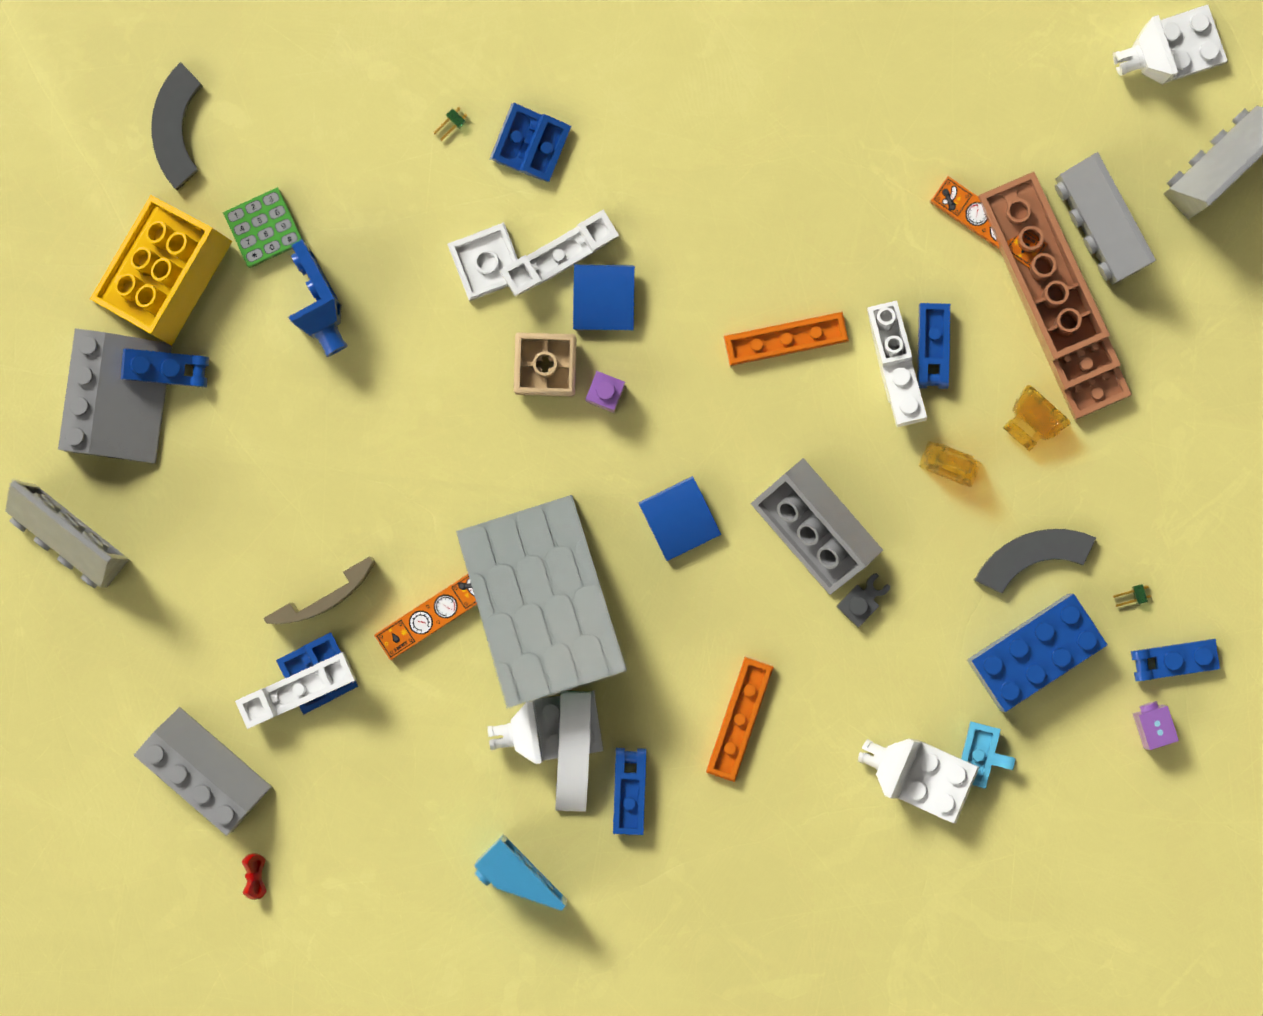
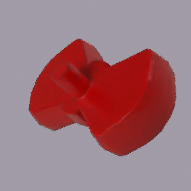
[242,853,267,900]

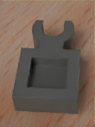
[836,573,890,628]

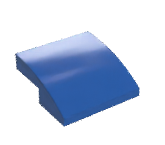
[490,103,571,182]
[573,264,635,330]
[638,476,721,561]
[276,632,358,715]

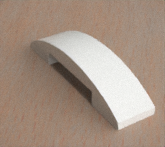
[499,210,619,297]
[235,652,356,729]
[555,691,591,812]

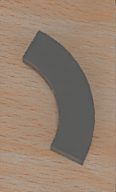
[151,62,203,190]
[974,529,1096,593]

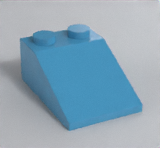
[474,834,567,911]

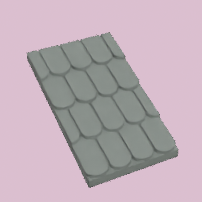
[456,495,627,708]

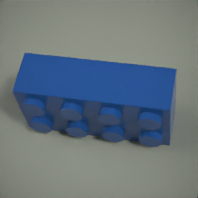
[967,594,1107,712]

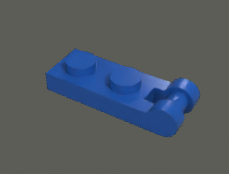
[917,303,950,389]
[121,348,209,387]
[1131,639,1220,682]
[613,748,646,835]

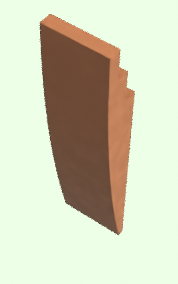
[978,172,1132,420]

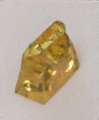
[1003,385,1070,451]
[919,441,981,487]

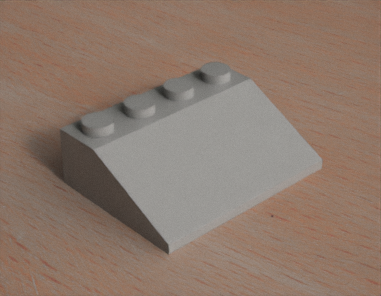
[1164,106,1263,220]
[58,328,172,464]
[5,480,129,588]

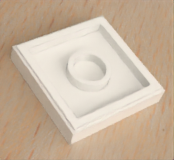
[448,223,518,301]

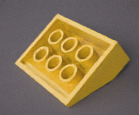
[90,195,233,346]

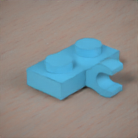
[961,721,1016,789]

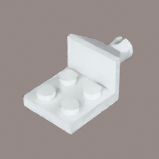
[1113,4,1227,84]
[487,691,603,764]
[858,739,980,823]

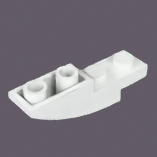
[867,301,927,427]

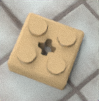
[514,333,577,396]

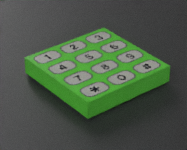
[223,187,303,268]

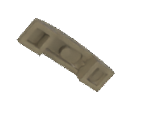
[263,556,375,624]

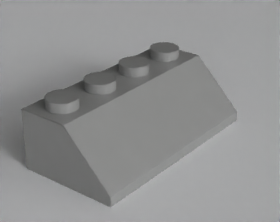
[1055,152,1156,285]
[750,458,883,595]
[134,707,272,836]

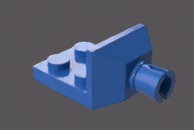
[289,240,348,357]

